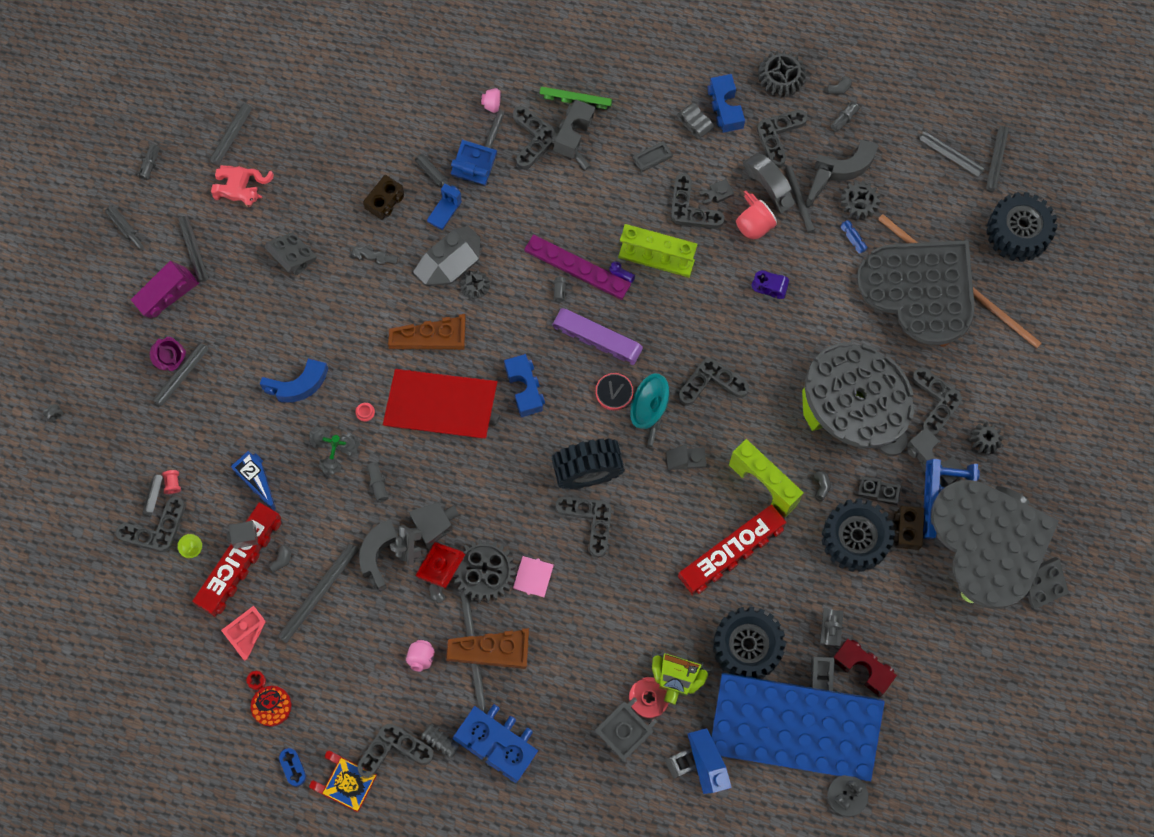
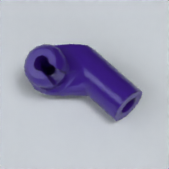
[609,261,635,283]

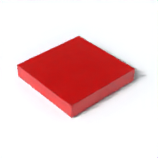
[415,542,465,589]

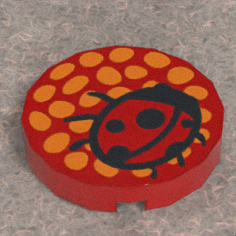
[251,686,292,727]

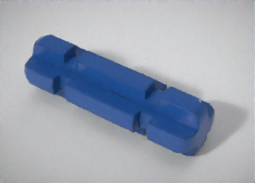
[841,220,867,254]

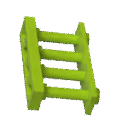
[618,224,698,278]

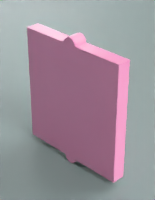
[513,556,554,597]

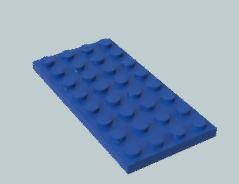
[711,673,885,781]

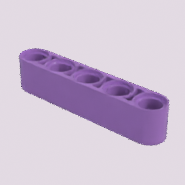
[552,308,643,365]

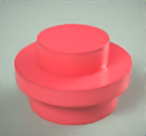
[356,403,375,422]

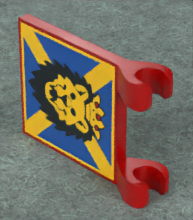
[309,751,377,812]

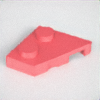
[221,606,266,661]

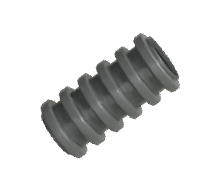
[421,724,460,758]

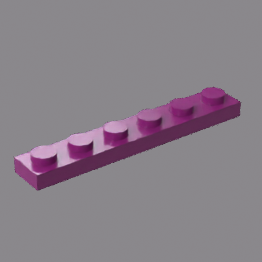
[524,234,631,300]

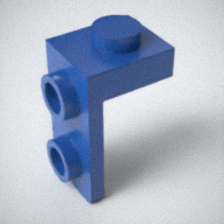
[427,184,462,230]

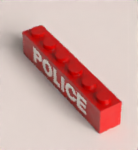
[192,502,282,617]
[678,504,786,595]

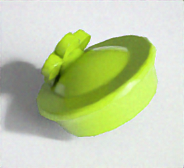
[178,534,202,558]

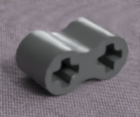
[678,103,714,139]

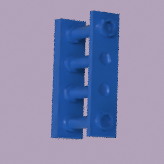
[923,459,980,539]

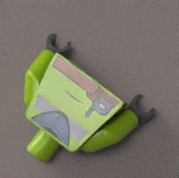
[652,648,713,705]

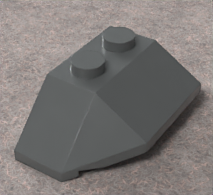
[413,226,481,285]

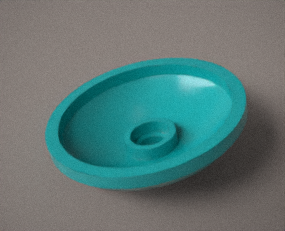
[630,373,669,429]

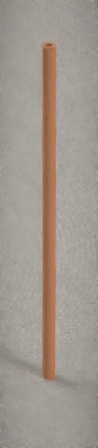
[878,214,1042,349]

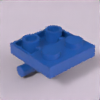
[451,140,497,186]

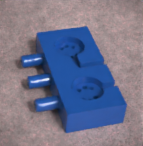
[452,704,538,784]

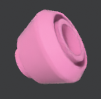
[481,88,501,113]

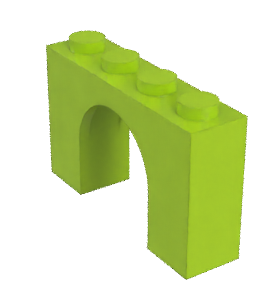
[729,439,804,518]

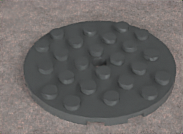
[805,342,915,448]

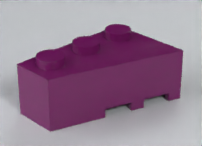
[130,261,199,318]

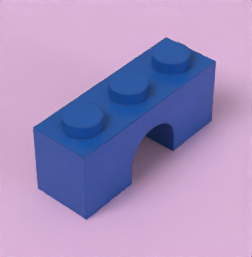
[707,74,745,133]
[504,354,545,417]

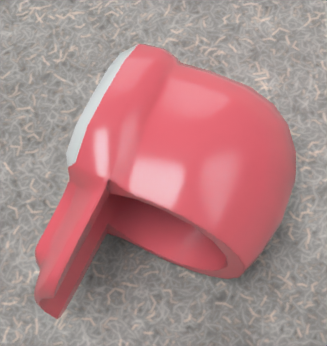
[736,191,777,240]

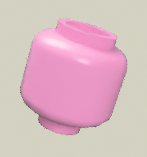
[406,640,435,672]

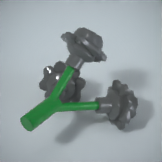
[309,426,360,475]

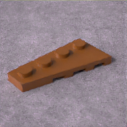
[388,314,466,350]
[446,628,529,669]

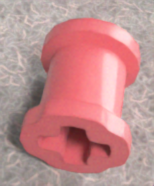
[161,470,181,494]

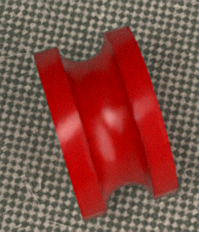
[246,671,266,690]

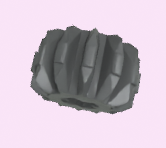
[970,422,1004,455]

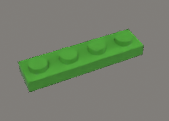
[540,87,613,110]

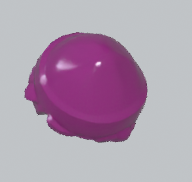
[150,336,186,371]

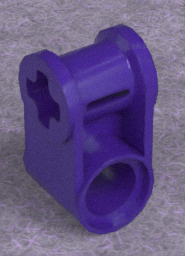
[752,270,789,299]

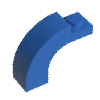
[260,358,328,402]

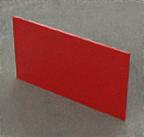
[382,369,498,439]

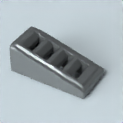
[806,168,832,207]
[665,748,697,779]

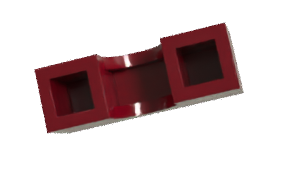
[833,639,897,697]

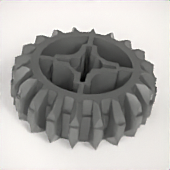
[758,50,806,98]

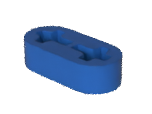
[279,748,306,787]

